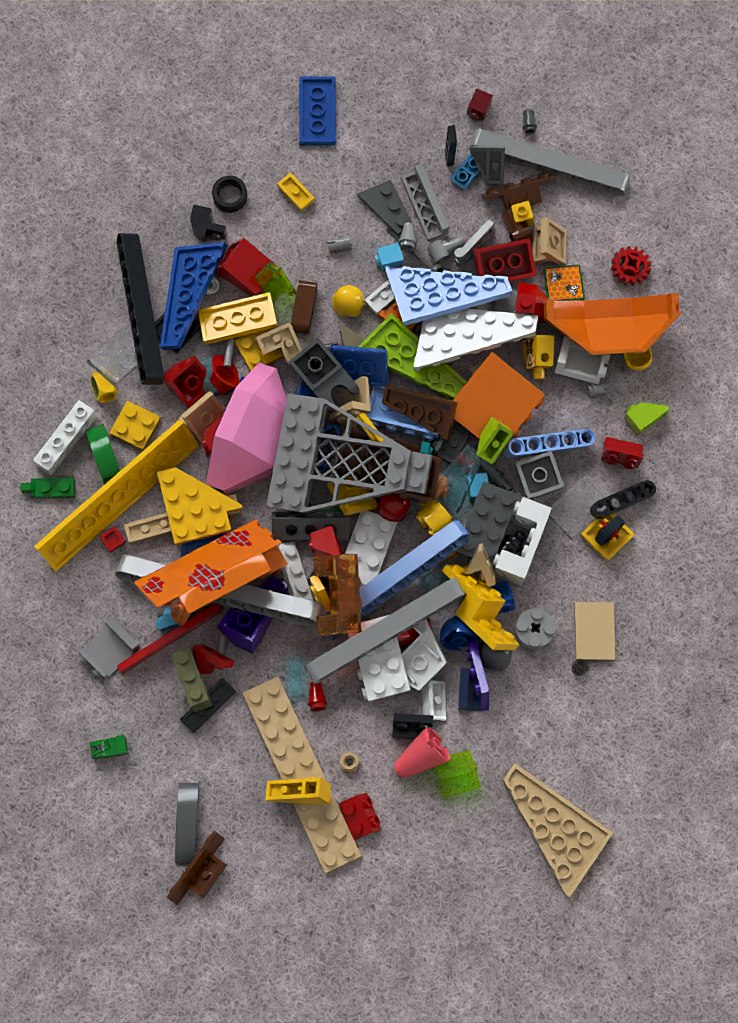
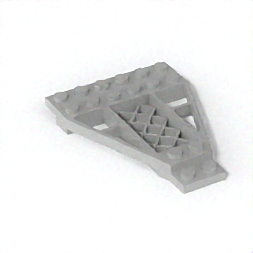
[266,393,432,514]

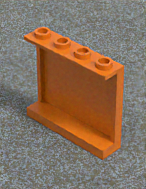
[452,352,545,454]

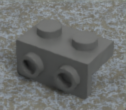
[432,420,471,466]

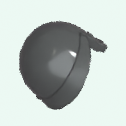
[478,641,512,671]

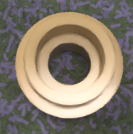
[339,752,359,772]

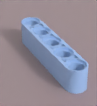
[502,429,595,459]

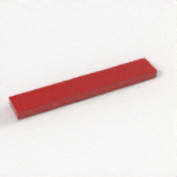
[117,603,222,675]

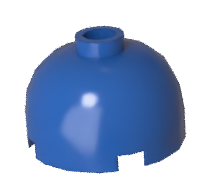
[440,615,479,651]

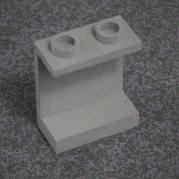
[77,617,140,680]

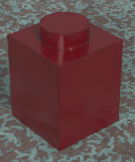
[467,89,493,121]

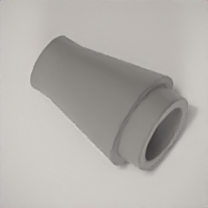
[398,222,417,252]

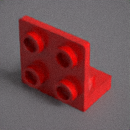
[601,437,644,469]

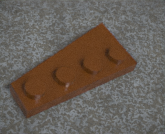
[382,384,458,440]

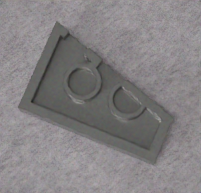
[357,180,412,236]

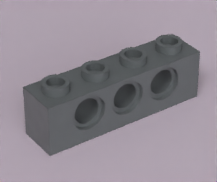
[272,512,349,542]

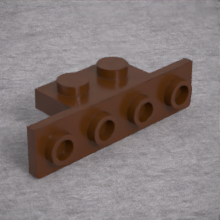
[481,172,555,210]
[167,831,227,905]

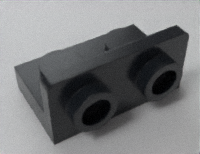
[392,713,434,739]

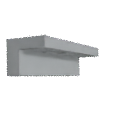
[401,163,449,241]

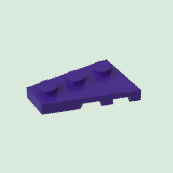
[465,641,489,711]

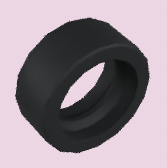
[212,175,248,213]

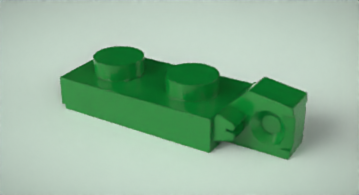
[20,477,75,498]

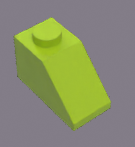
[624,402,670,435]
[476,417,514,465]

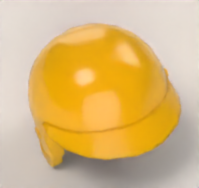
[332,285,365,317]

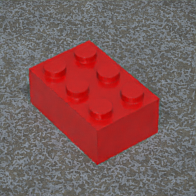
[472,238,537,281]

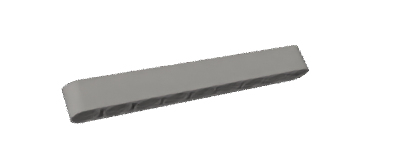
[470,129,630,196]
[305,578,466,684]

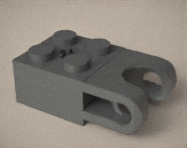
[288,338,359,413]

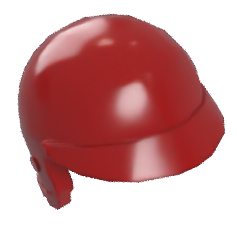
[377,493,411,522]

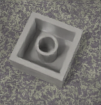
[515,451,564,500]

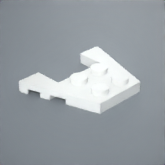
[402,619,448,691]

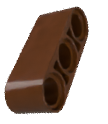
[291,280,318,334]

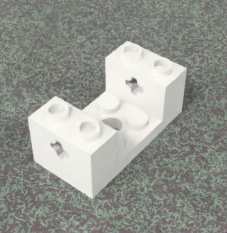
[492,497,552,586]

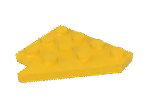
[157,467,243,546]

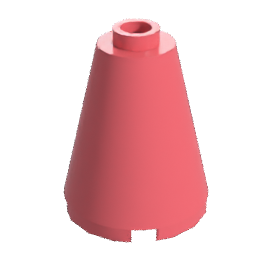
[394,727,450,778]

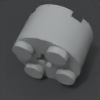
[514,608,556,651]

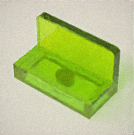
[255,262,296,302]

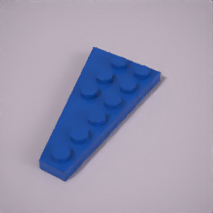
[160,242,228,350]

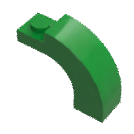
[86,424,120,485]

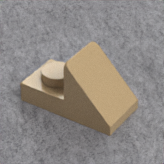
[466,543,497,587]

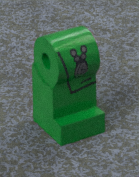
[89,735,129,759]

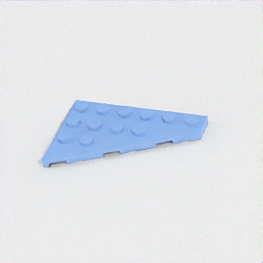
[385,265,513,326]

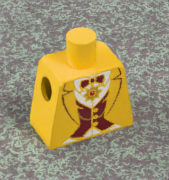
[521,335,554,380]

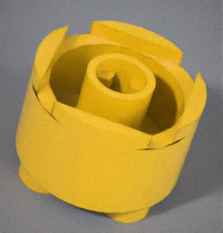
[415,498,452,537]

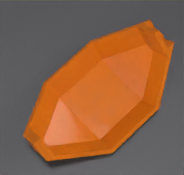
[543,293,683,355]

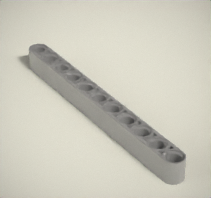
[115,555,323,627]

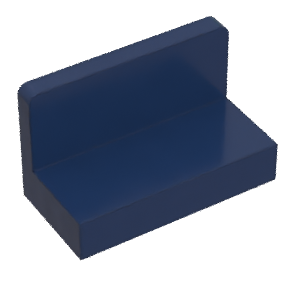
[458,668,481,711]

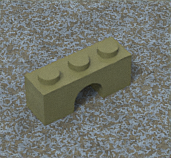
[171,647,213,713]

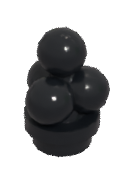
[498,531,526,554]

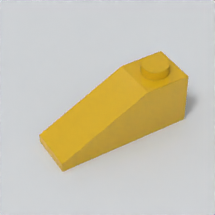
[265,777,331,805]

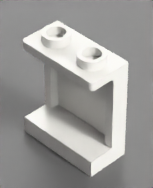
[555,336,610,384]

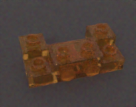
[313,553,362,636]

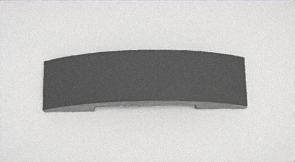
[175,783,199,864]

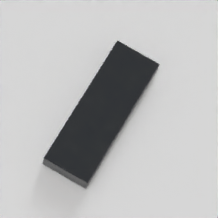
[445,125,457,166]
[180,678,236,733]

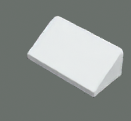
[422,680,446,721]

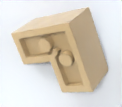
[253,322,302,365]

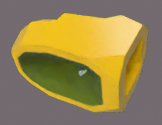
[90,371,118,403]

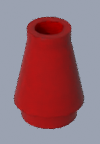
[308,682,327,712]

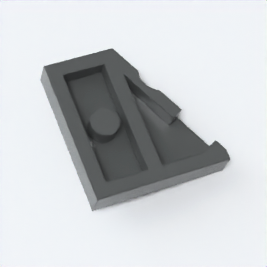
[469,146,505,185]

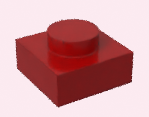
[99,526,126,553]

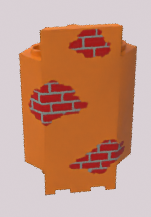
[134,519,288,627]

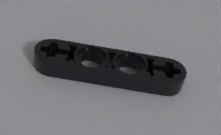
[590,480,656,519]

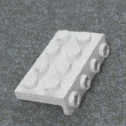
[348,615,411,703]

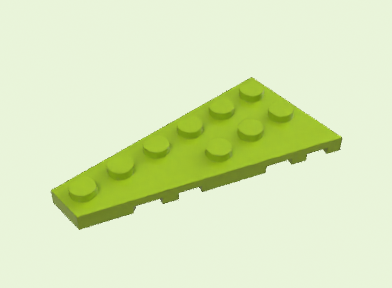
[358,313,467,400]

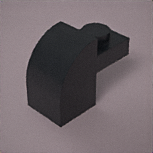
[190,205,227,242]

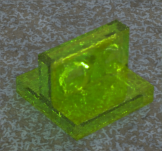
[434,749,481,799]

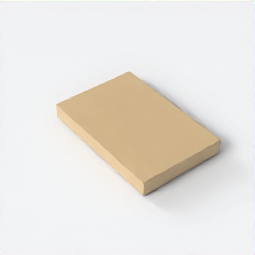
[574,602,615,661]

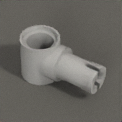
[427,236,465,264]

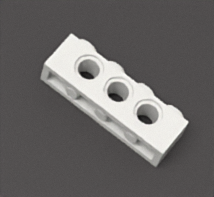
[33,400,97,477]

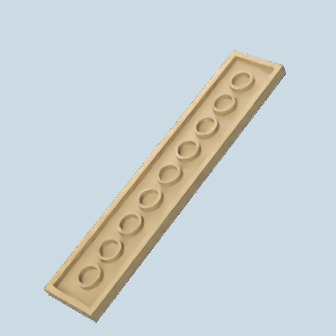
[242,677,361,874]

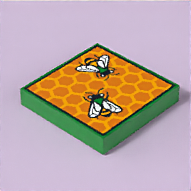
[543,264,585,301]

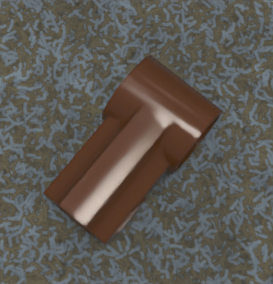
[502,208,533,241]

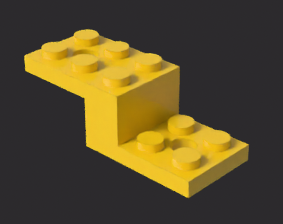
[442,564,519,650]

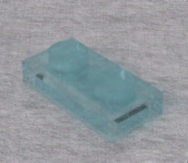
[284,656,307,698]

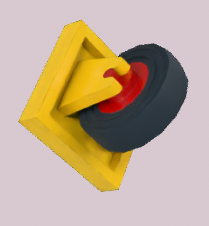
[580,514,635,562]

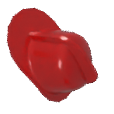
[210,355,240,395]

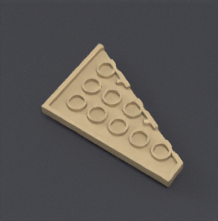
[503,763,613,898]

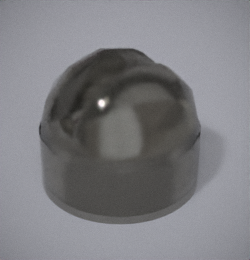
[572,659,589,676]

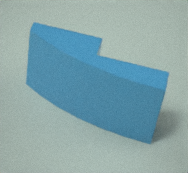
[450,153,480,190]

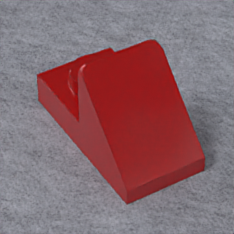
[193,644,234,674]

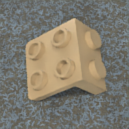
[329,376,371,424]

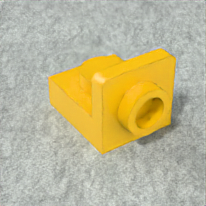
[511,201,535,227]

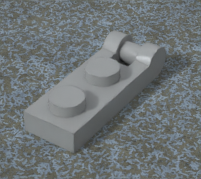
[454,219,495,267]

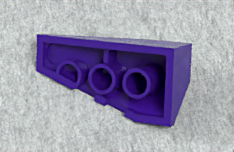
[217,576,288,654]

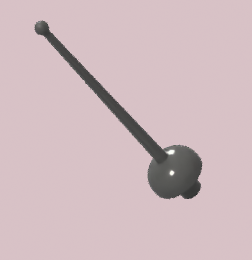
[387,229,444,272]

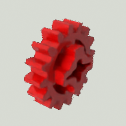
[611,246,652,286]

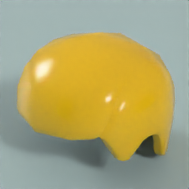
[624,347,653,371]

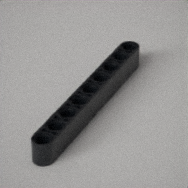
[117,233,164,385]

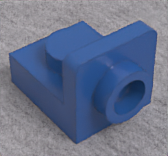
[490,581,515,614]

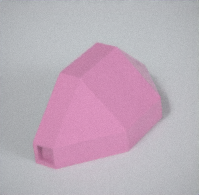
[206,363,287,496]

